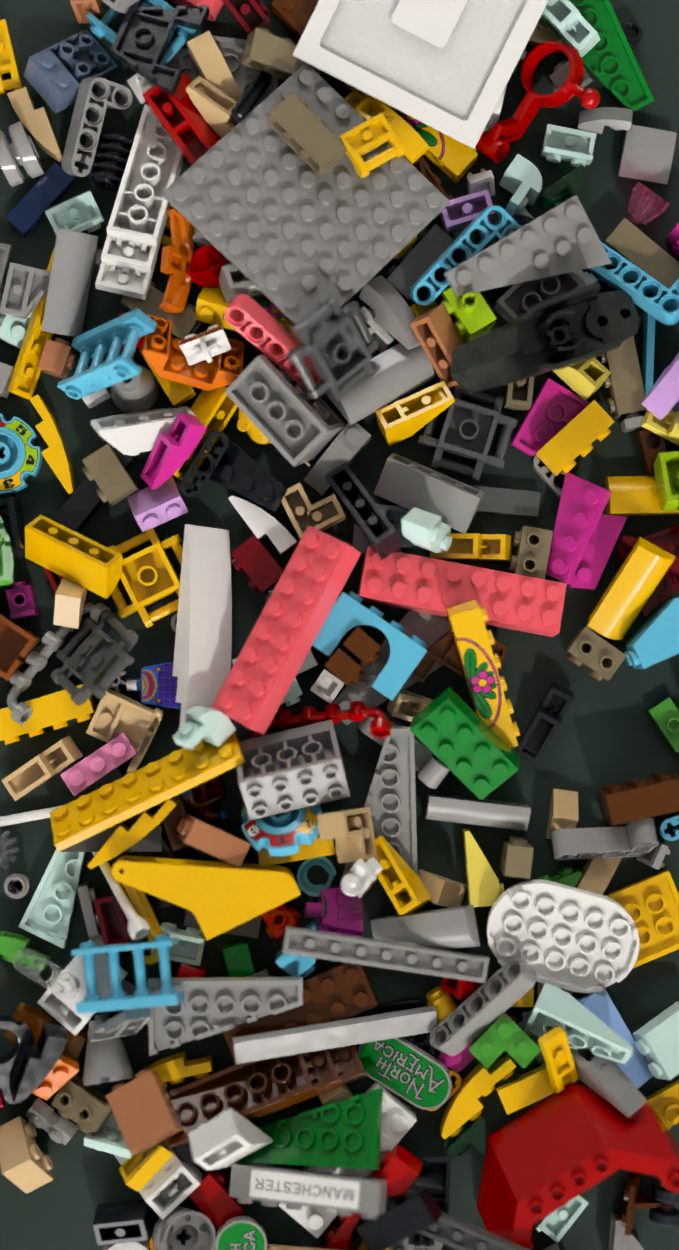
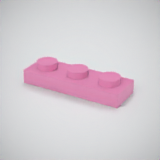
[60,732,138,796]

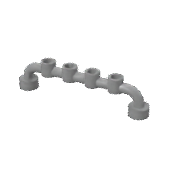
[7,602,111,725]

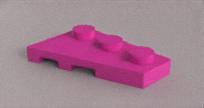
[510,378,590,457]

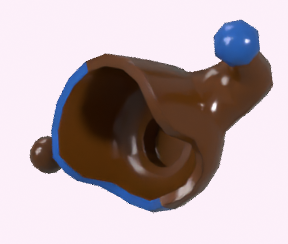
[179,775,229,821]

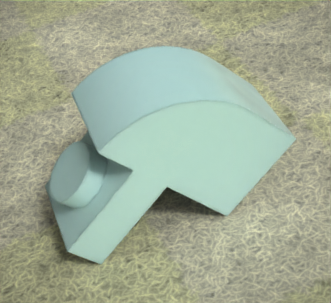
[499,154,542,217]
[172,706,236,750]

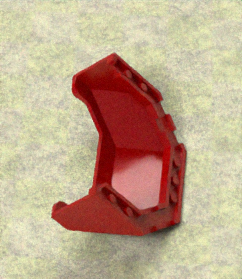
[477,1082,679,1250]

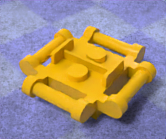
[107,528,183,628]

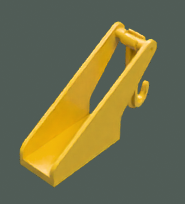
[111,855,301,964]

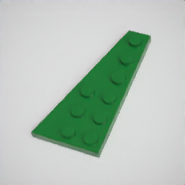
[540,0,654,112]
[240,1088,383,1170]

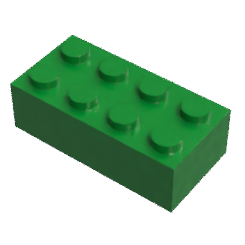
[410,687,519,800]

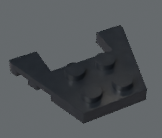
[111,5,210,96]

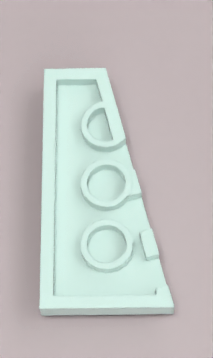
[18,848,85,949]

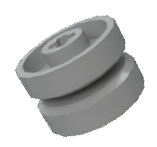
[0,121,44,187]

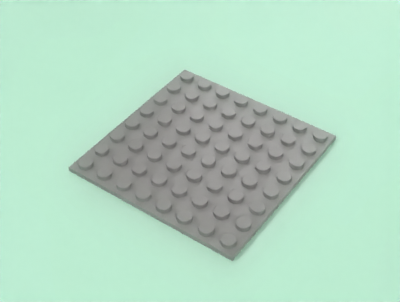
[162,63,450,334]

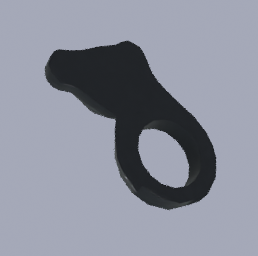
[0,1015,35,1104]

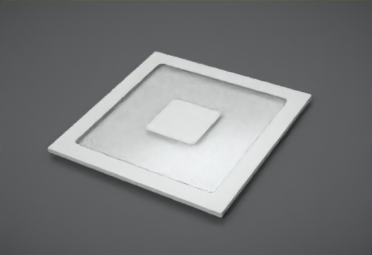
[293,0,549,149]

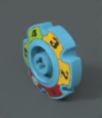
[0,414,43,495]
[241,804,322,857]

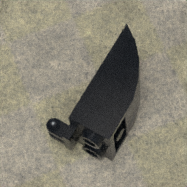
[406,1157,451,1250]

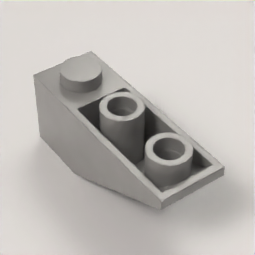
[571,1048,647,1117]

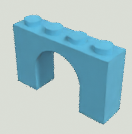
[312,591,427,701]

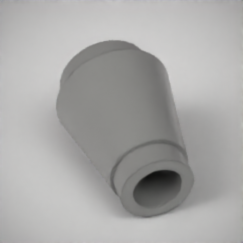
[4,873,30,899]

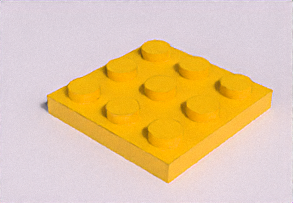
[604,869,679,969]

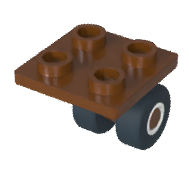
[621,1172,679,1237]

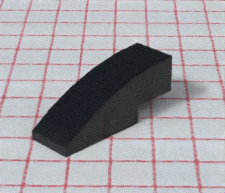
[515,681,574,764]
[10,1023,68,1104]

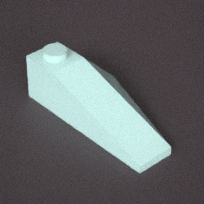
[523,983,634,1064]

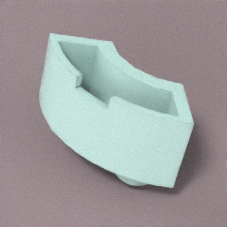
[401,507,452,553]

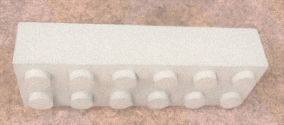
[278,1081,417,1239]

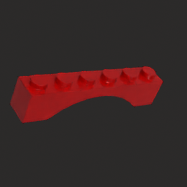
[316,1144,423,1250]

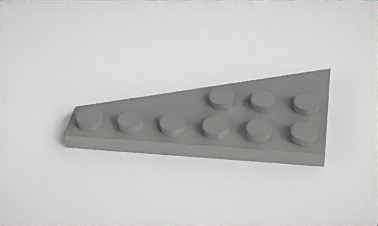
[342,726,418,877]

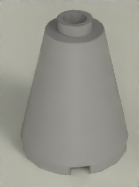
[110,365,160,413]
[83,1013,134,1086]

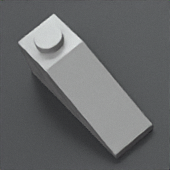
[303,423,371,496]

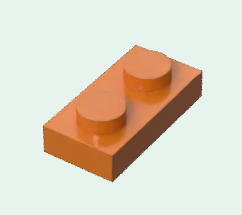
[32,1054,79,1101]

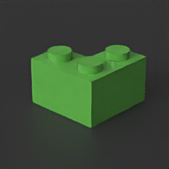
[467,1013,541,1069]

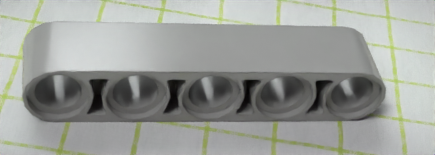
[430,959,537,1056]

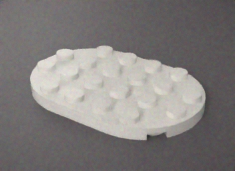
[486,880,639,993]

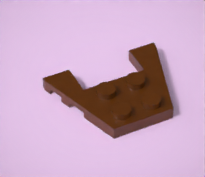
[411,629,507,712]

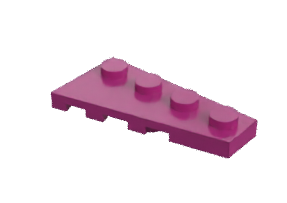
[546,472,612,585]

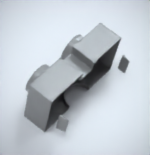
[25,1097,78,1145]

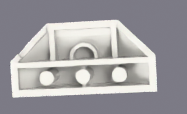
[91,406,196,456]

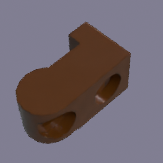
[634,429,667,476]

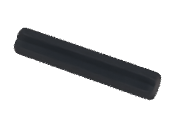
[230,71,272,123]

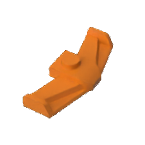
[159,209,194,314]

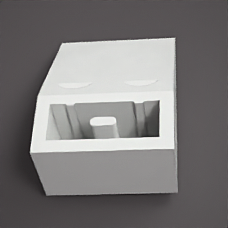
[37,940,128,1036]
[188,1108,273,1170]
[114,1138,203,1220]

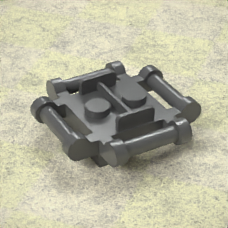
[286,296,379,403]
[417,385,518,482]
[51,610,138,705]

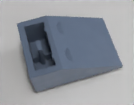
[24,29,118,114]

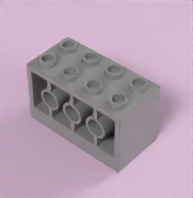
[225,354,346,467]
[236,719,350,820]

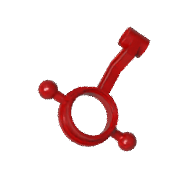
[476,41,600,163]

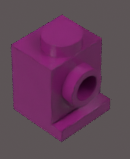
[5,581,40,620]

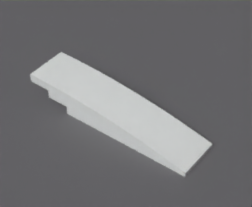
[95,104,184,300]
[172,524,232,728]

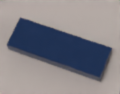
[5,162,75,236]

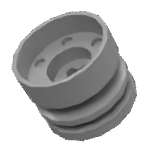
[152,1206,216,1250]

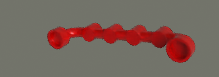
[249,701,391,739]

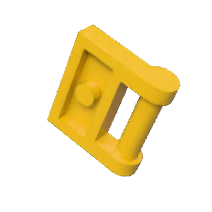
[339,112,406,178]

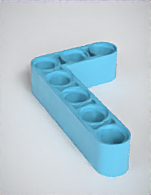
[409,206,521,305]
[586,242,679,326]

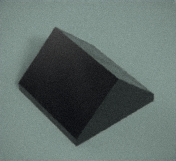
[0,497,25,552]

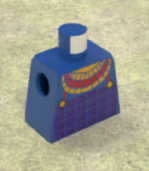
[126,662,181,709]

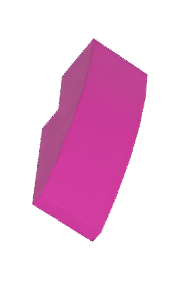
[140,412,207,490]

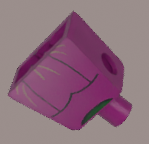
[304,887,364,937]

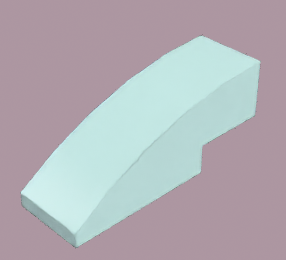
[542,0,601,58]

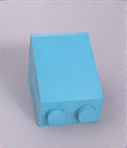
[623,597,679,669]

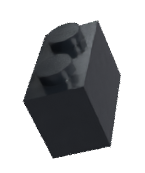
[93,1199,152,1246]

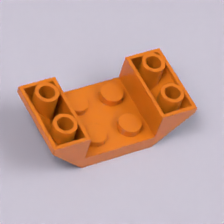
[142,314,245,391]

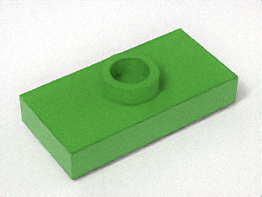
[647,697,679,753]

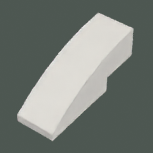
[228,495,298,555]

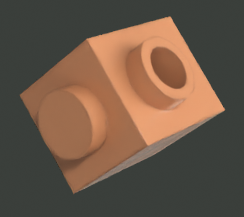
[37,338,76,379]

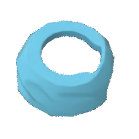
[297,856,337,897]

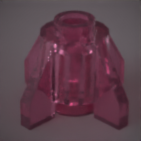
[626,181,670,227]

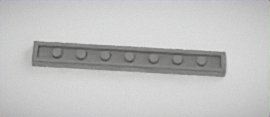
[282,926,490,983]
[233,1005,437,1064]

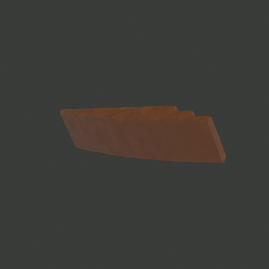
[167,1045,367,1147]

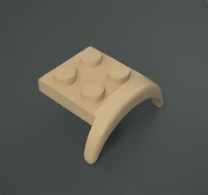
[86,688,163,774]

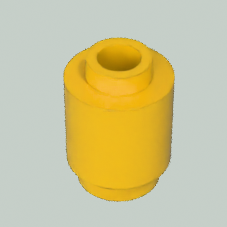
[425,986,457,1024]

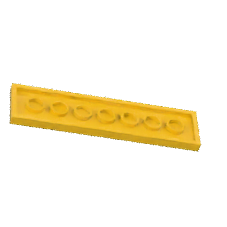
[50,731,245,851]

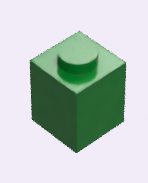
[222,939,256,977]

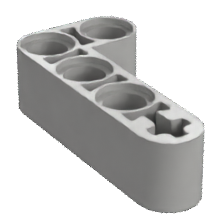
[61,77,133,177]
[358,705,450,789]
[550,818,658,860]

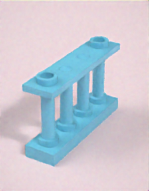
[86,0,202,66]
[57,308,157,400]
[71,934,185,1014]

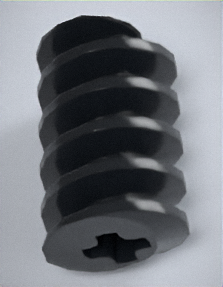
[90,133,133,191]

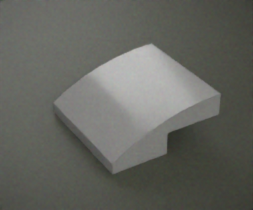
[617,124,677,184]

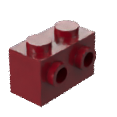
[221,0,271,35]

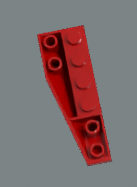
[142,73,222,166]

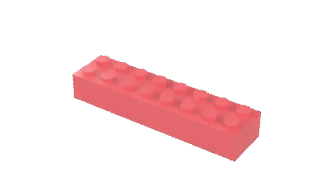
[211,525,361,735]
[357,546,567,637]

